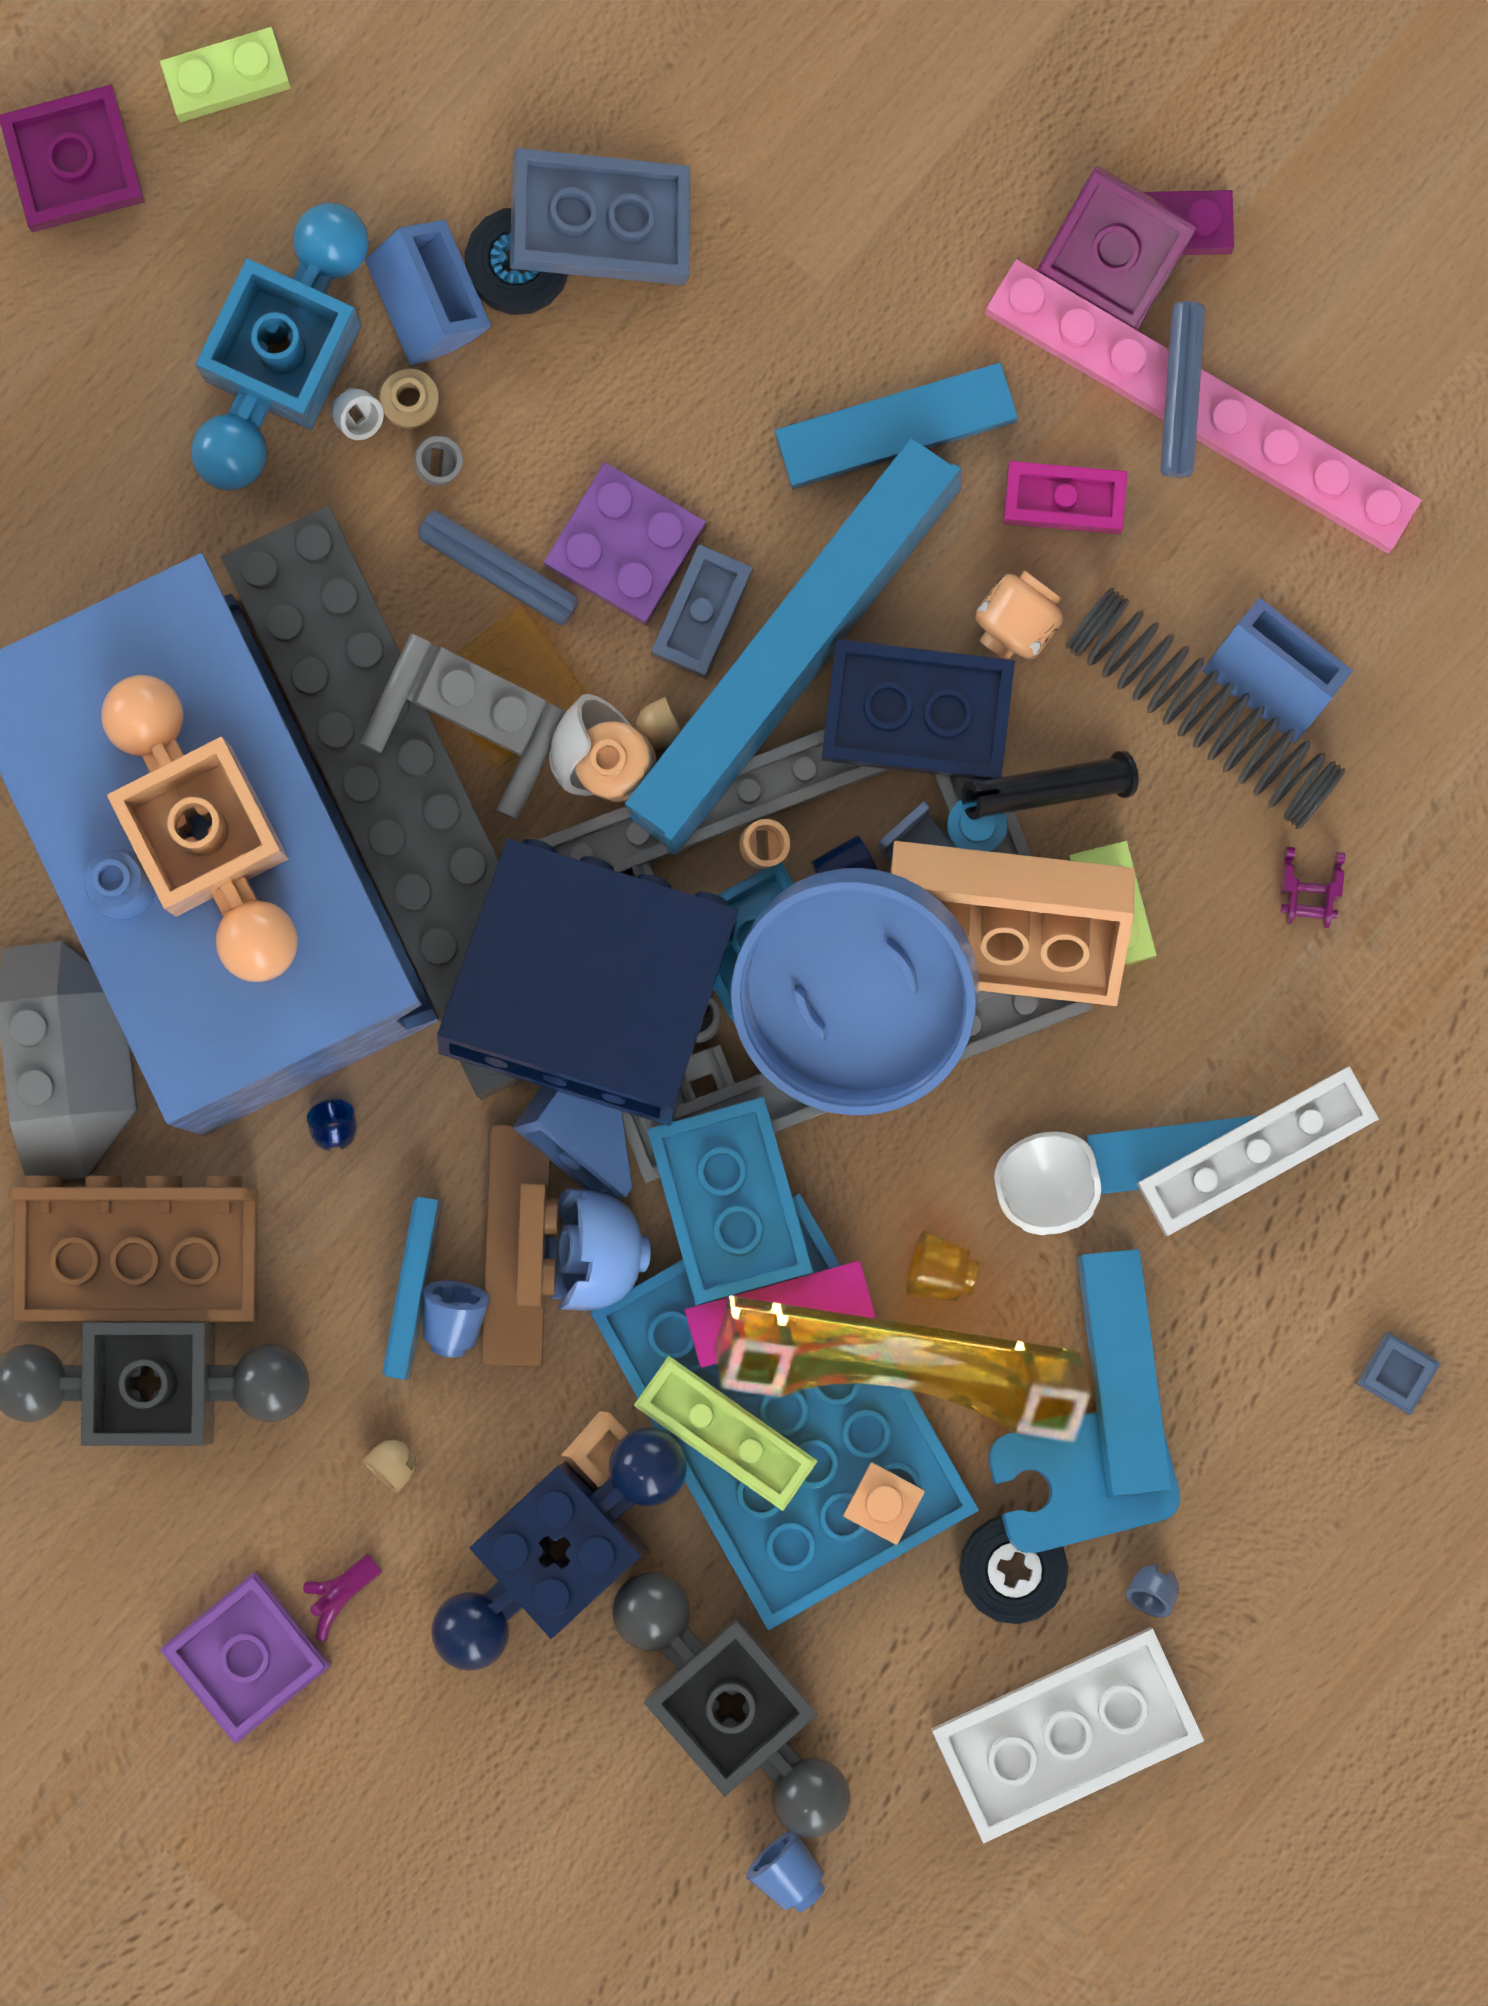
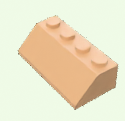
[890,841,1135,1006]

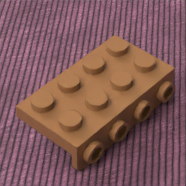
[9,1176,258,1322]

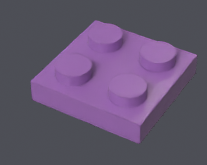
[544,462,706,626]

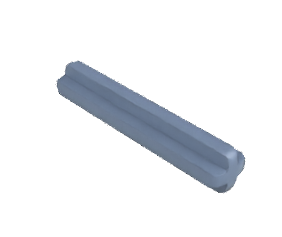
[1160,301,1205,478]
[418,511,578,625]

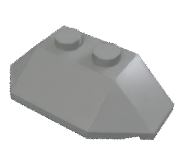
[0,941,138,1181]

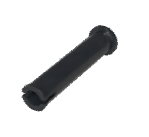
[961,750,1139,820]

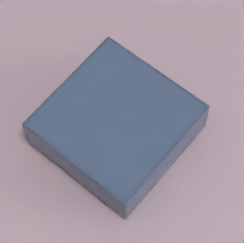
[1355,1332,1441,1415]

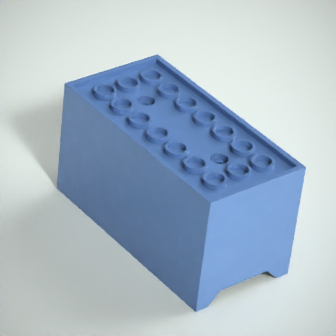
[0,553,439,1136]

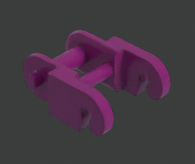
[1280,847,1345,928]

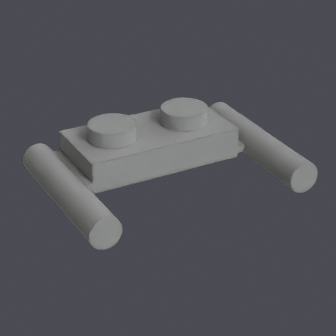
[359,634,566,821]

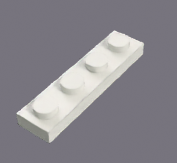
[1136,1066,1379,1236]

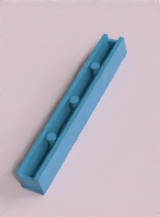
[625,438,961,856]

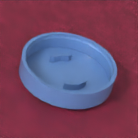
[731,868,979,1115]

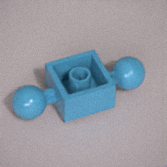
[191,202,369,491]

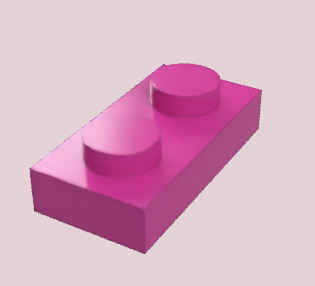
[1003,461,1128,534]

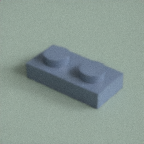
[651,544,753,679]

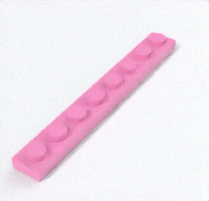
[985,259,1422,554]

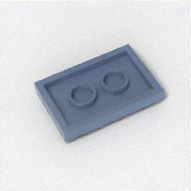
[510,148,690,285]

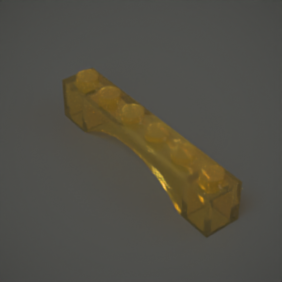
[714,1296,1091,1442]

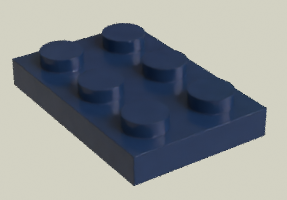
[821,639,1015,780]

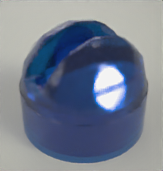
[307,1099,357,1151]

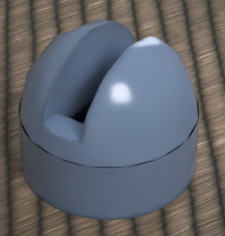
[1126,1564,1179,1617]

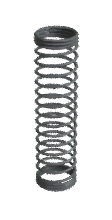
[1066,588,1345,829]

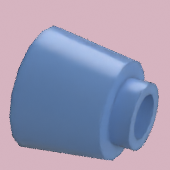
[84,850,155,920]
[423,1281,490,1358]
[746,1831,825,1912]

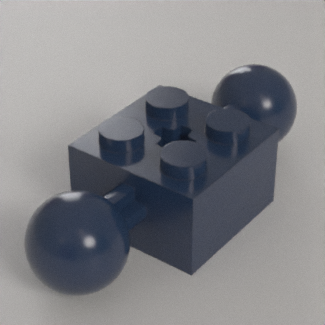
[431,1428,687,1671]

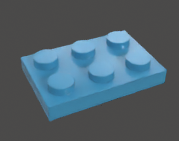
[647,1097,813,1305]

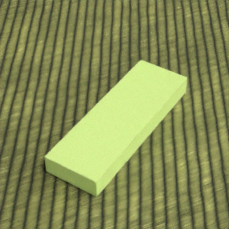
[634,1356,818,1511]

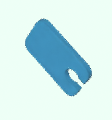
[988,1412,1180,1554]

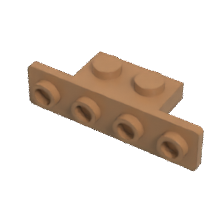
[482,1125,559,1367]

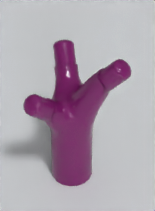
[303,1554,382,1641]

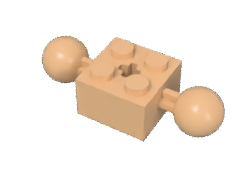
[101,675,298,982]

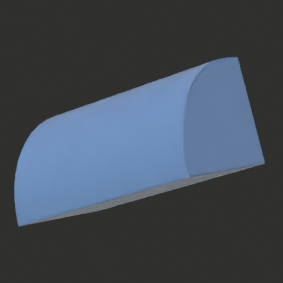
[365,220,491,366]
[1202,597,1353,743]

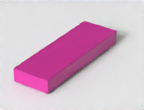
[684,1261,876,1368]

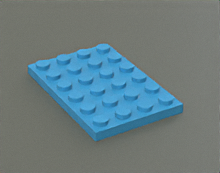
[590,1194,979,1631]

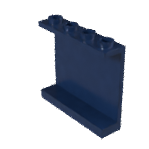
[437,838,739,1126]

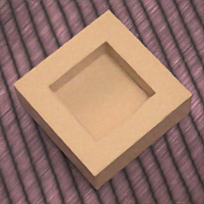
[561,1411,628,1490]
[843,1462,925,1545]

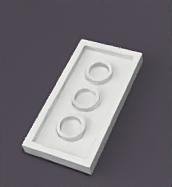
[931,1627,1204,1844]

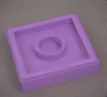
[160,1571,331,1744]

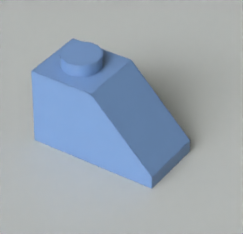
[512,1086,632,1199]

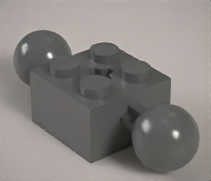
[0,1322,310,1446]
[612,1572,850,1838]

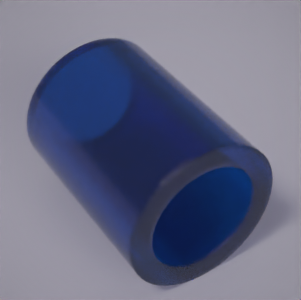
[811,835,878,874]

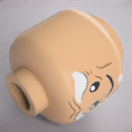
[975,570,1064,660]
[575,721,656,802]

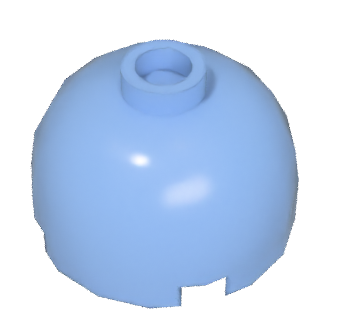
[547,1188,651,1311]

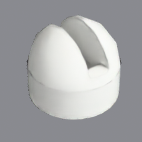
[331,388,384,440]

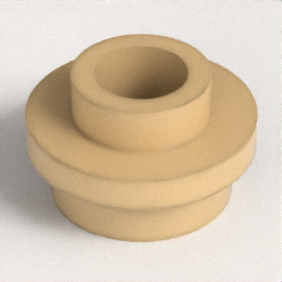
[380,369,439,429]

